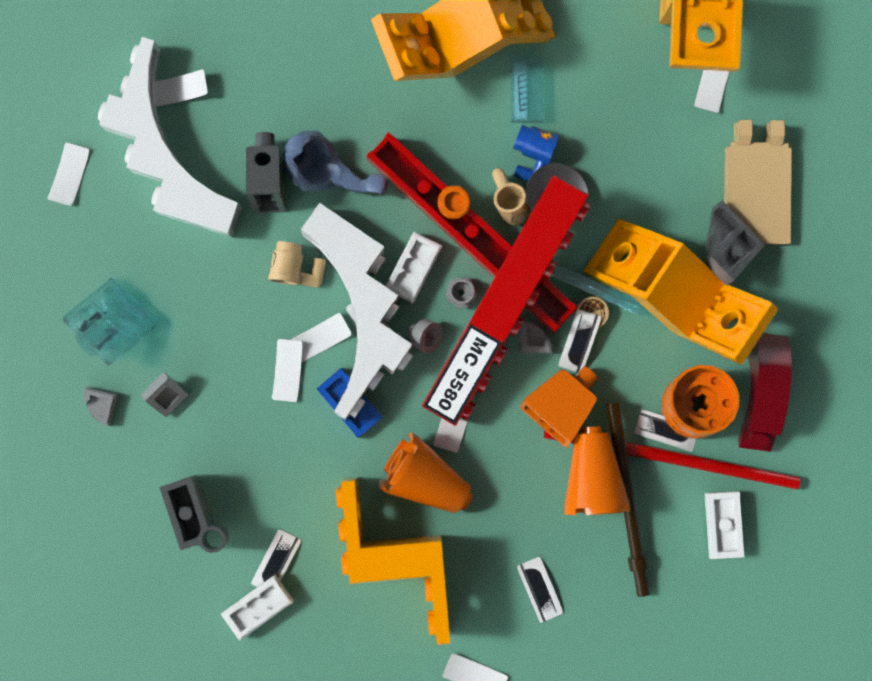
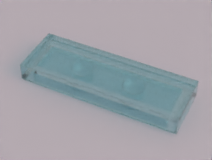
[551,264,644,315]

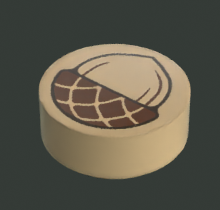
[576,297,609,328]

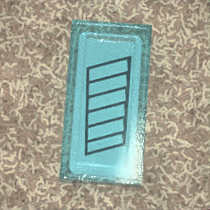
[510,57,544,123]

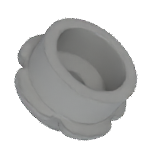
[445,277,477,309]

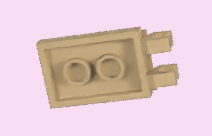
[724,120,792,245]

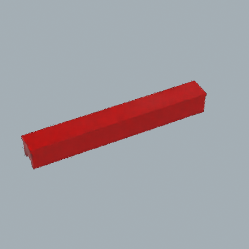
[366,132,577,334]

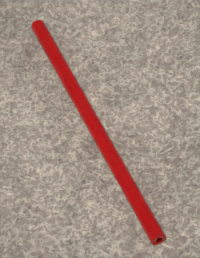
[543,430,800,490]

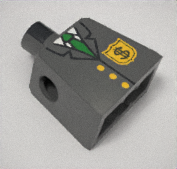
[246,132,286,214]

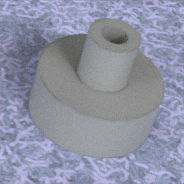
[408,319,442,354]

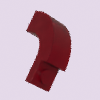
[738,333,792,452]

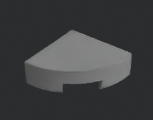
[519,320,552,354]
[84,387,118,426]

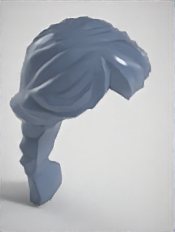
[282,130,387,195]

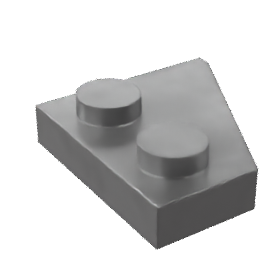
[704,200,765,286]

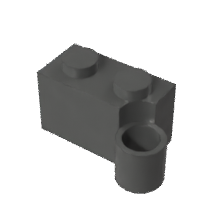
[159,474,229,553]

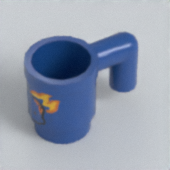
[513,125,560,182]

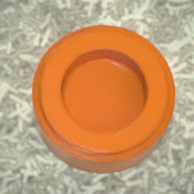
[438,186,471,220]

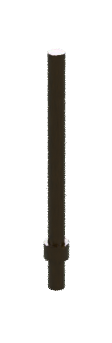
[606,402,650,597]

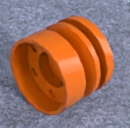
[662,365,739,439]

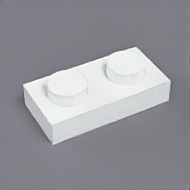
[704,491,744,559]

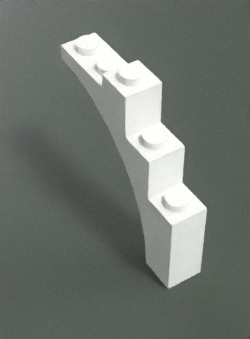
[98,37,242,238]
[301,203,413,421]

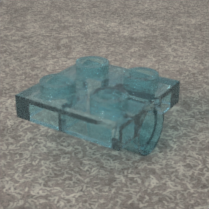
[63,277,158,366]

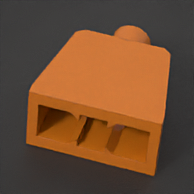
[519,366,598,448]

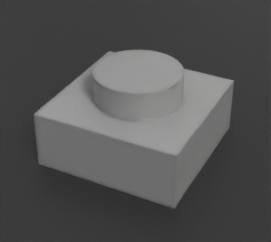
[141,372,189,417]

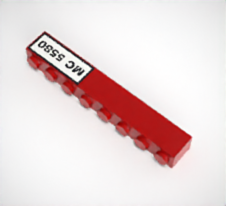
[422,175,592,426]

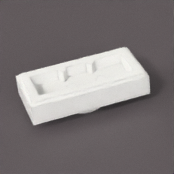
[385,232,442,304]
[221,574,294,641]

